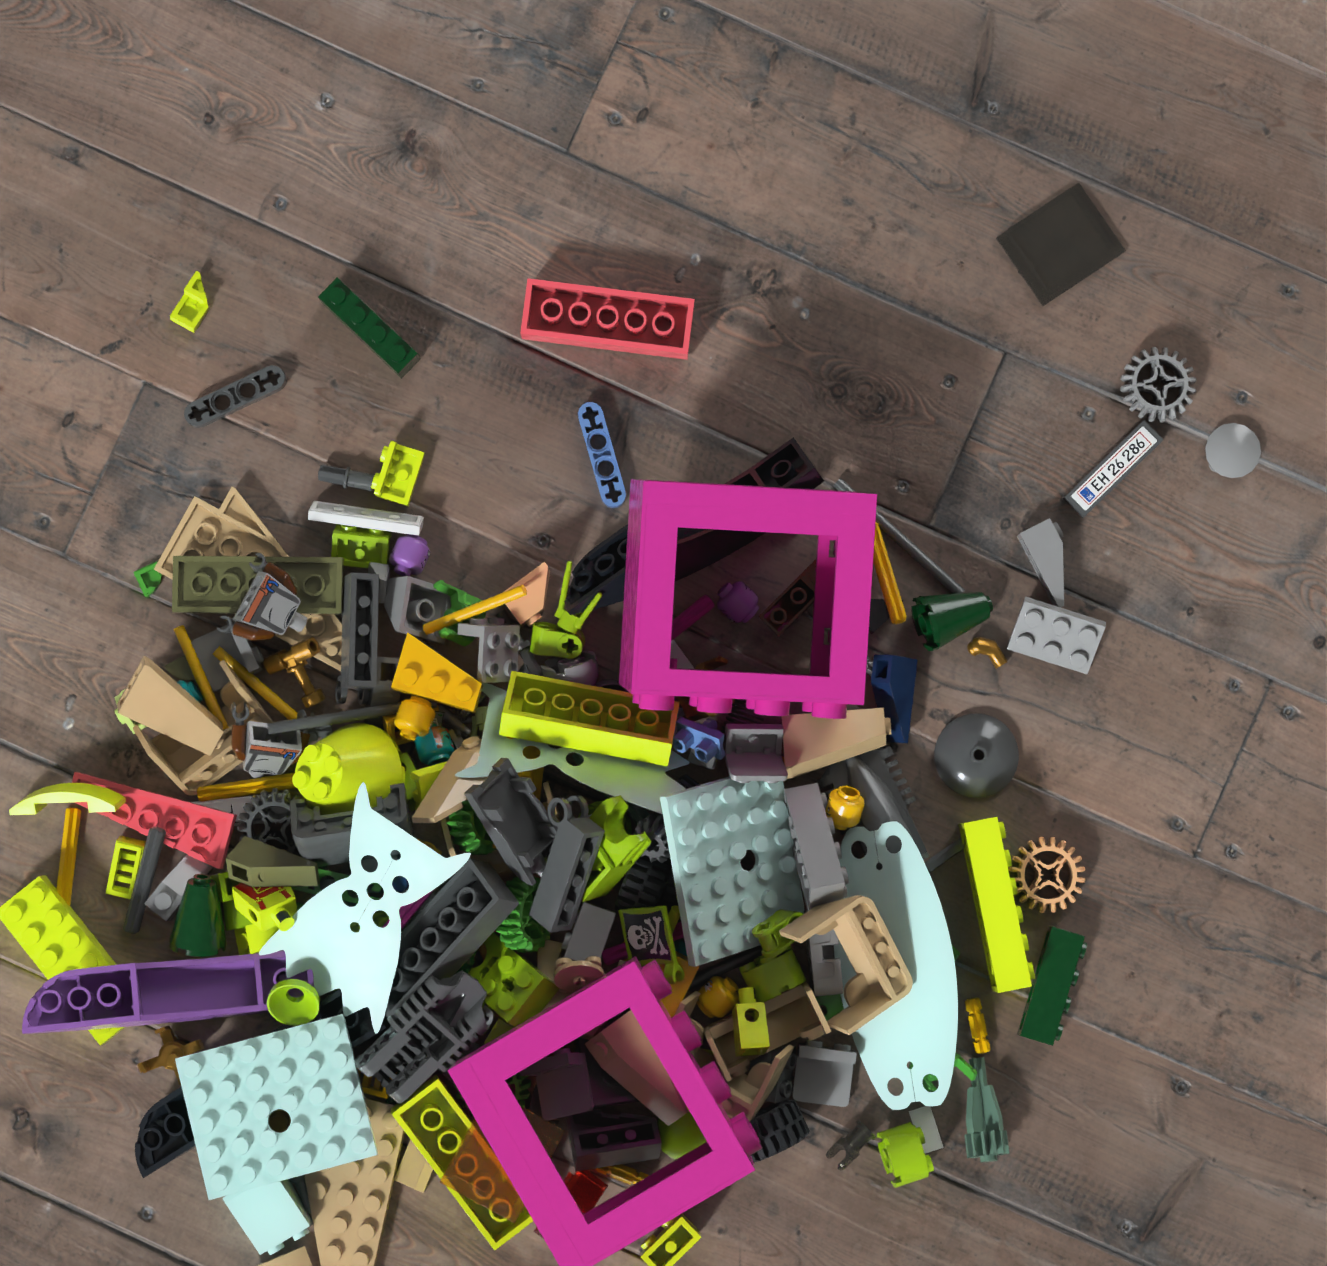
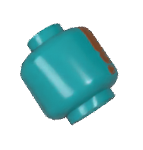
[414,724,455,766]

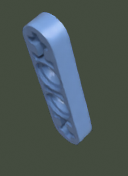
[578,402,626,508]

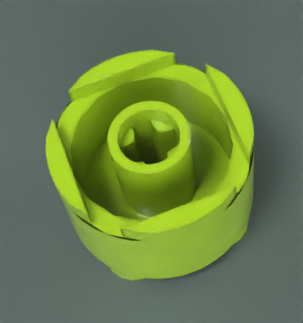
[739,945,806,1002]
[876,1122,934,1188]

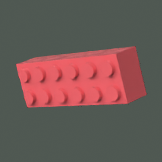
[520,278,695,360]

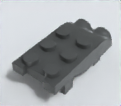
[464,758,558,886]

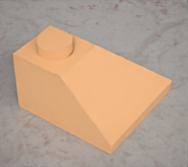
[504,562,550,627]

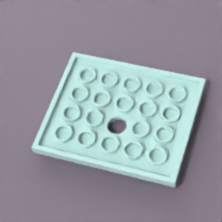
[660,776,805,967]
[175,1014,379,1200]

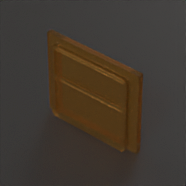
[439,1107,565,1223]

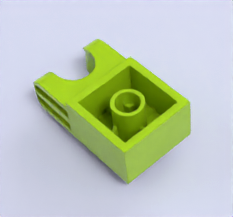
[582,795,651,902]
[469,932,560,1027]

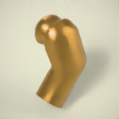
[967,637,1008,669]

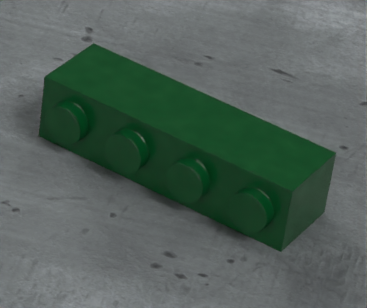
[318,277,420,379]
[1017,926,1087,1046]

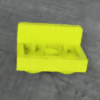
[371,441,425,507]

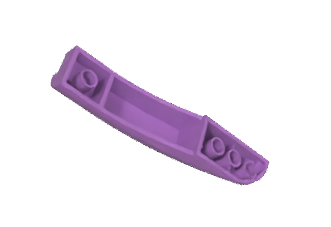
[22,950,314,1034]

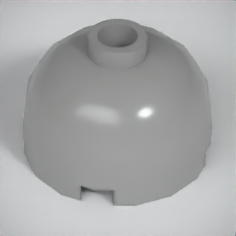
[541,650,599,686]

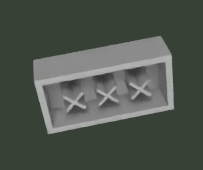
[784,783,849,911]

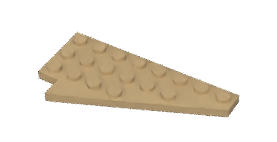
[154,487,342,671]
[305,1097,405,1266]

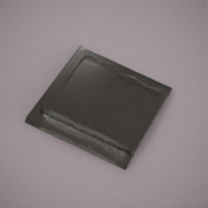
[996,183,1126,306]

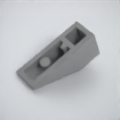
[1017,518,1064,608]
[144,854,215,921]

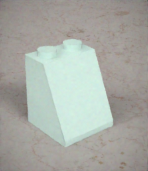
[222,1179,313,1255]

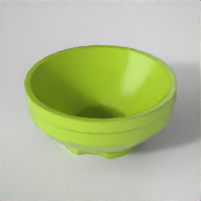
[267,979,320,1026]

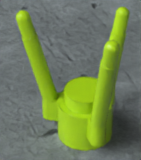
[554,561,602,634]

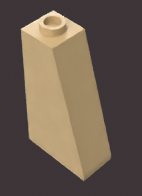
[117,656,225,756]
[782,708,891,779]

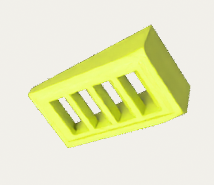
[105,836,146,899]

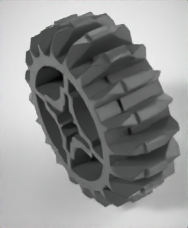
[237,788,307,857]

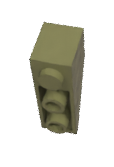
[226,836,320,887]

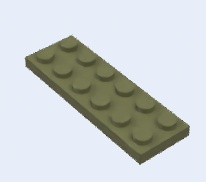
[172,556,344,614]

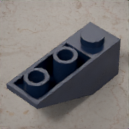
[871,654,918,744]

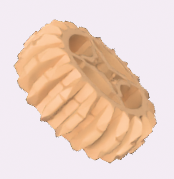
[1009,837,1085,913]

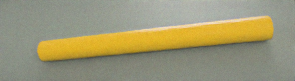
[423,585,527,635]
[173,625,229,730]
[212,646,298,720]

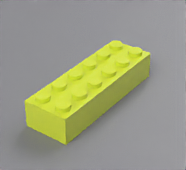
[499,671,680,766]
[958,817,1035,993]
[0,875,125,1045]
[390,1074,533,1250]

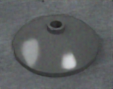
[934,713,1019,798]

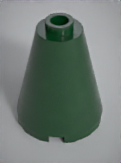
[911,592,993,651]
[169,874,226,957]

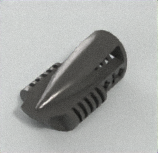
[817,746,929,870]
[355,970,489,1103]

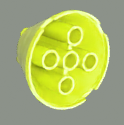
[292,723,405,815]

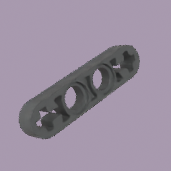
[184,365,287,428]

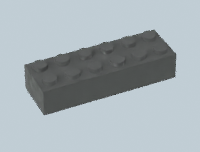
[385,858,519,1019]

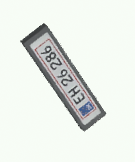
[1064,420,1163,518]

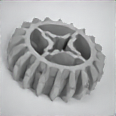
[1120,347,1197,422]

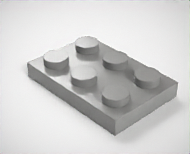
[1007,596,1106,674]

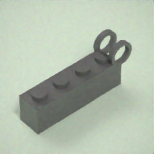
[335,572,379,705]
[529,795,605,933]

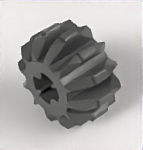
[633,813,670,863]

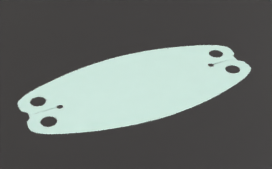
[833,821,958,1110]

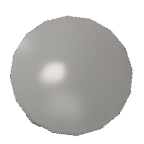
[1205,423,1261,478]

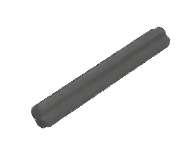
[123,826,166,934]

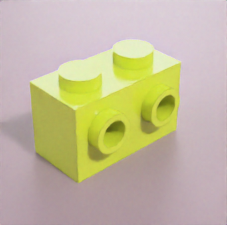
[640,1213,702,1266]

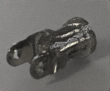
[826,1119,876,1171]

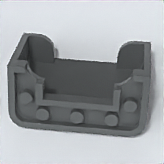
[290,783,415,867]

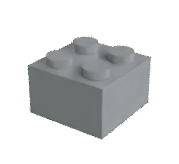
[561,901,617,961]

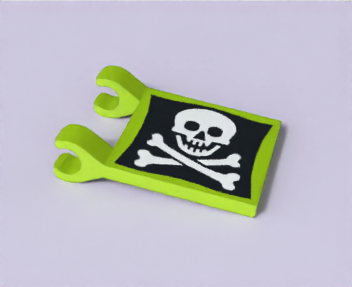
[618,906,685,984]

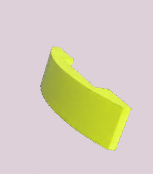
[9,783,126,815]

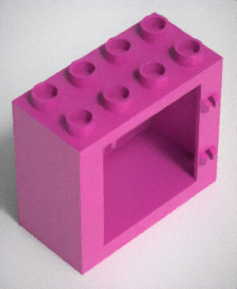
[619,479,877,719]
[447,956,762,1266]

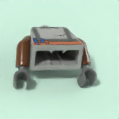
[217,553,307,641]
[230,702,315,778]

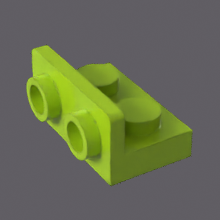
[331,524,392,568]

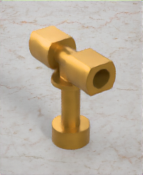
[263,637,326,708]

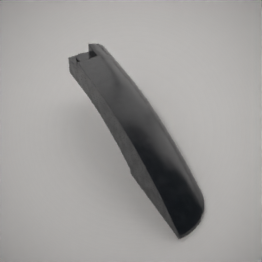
[564,437,824,615]
[135,989,391,1178]

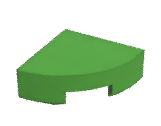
[134,560,163,598]

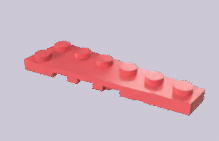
[72,772,237,869]

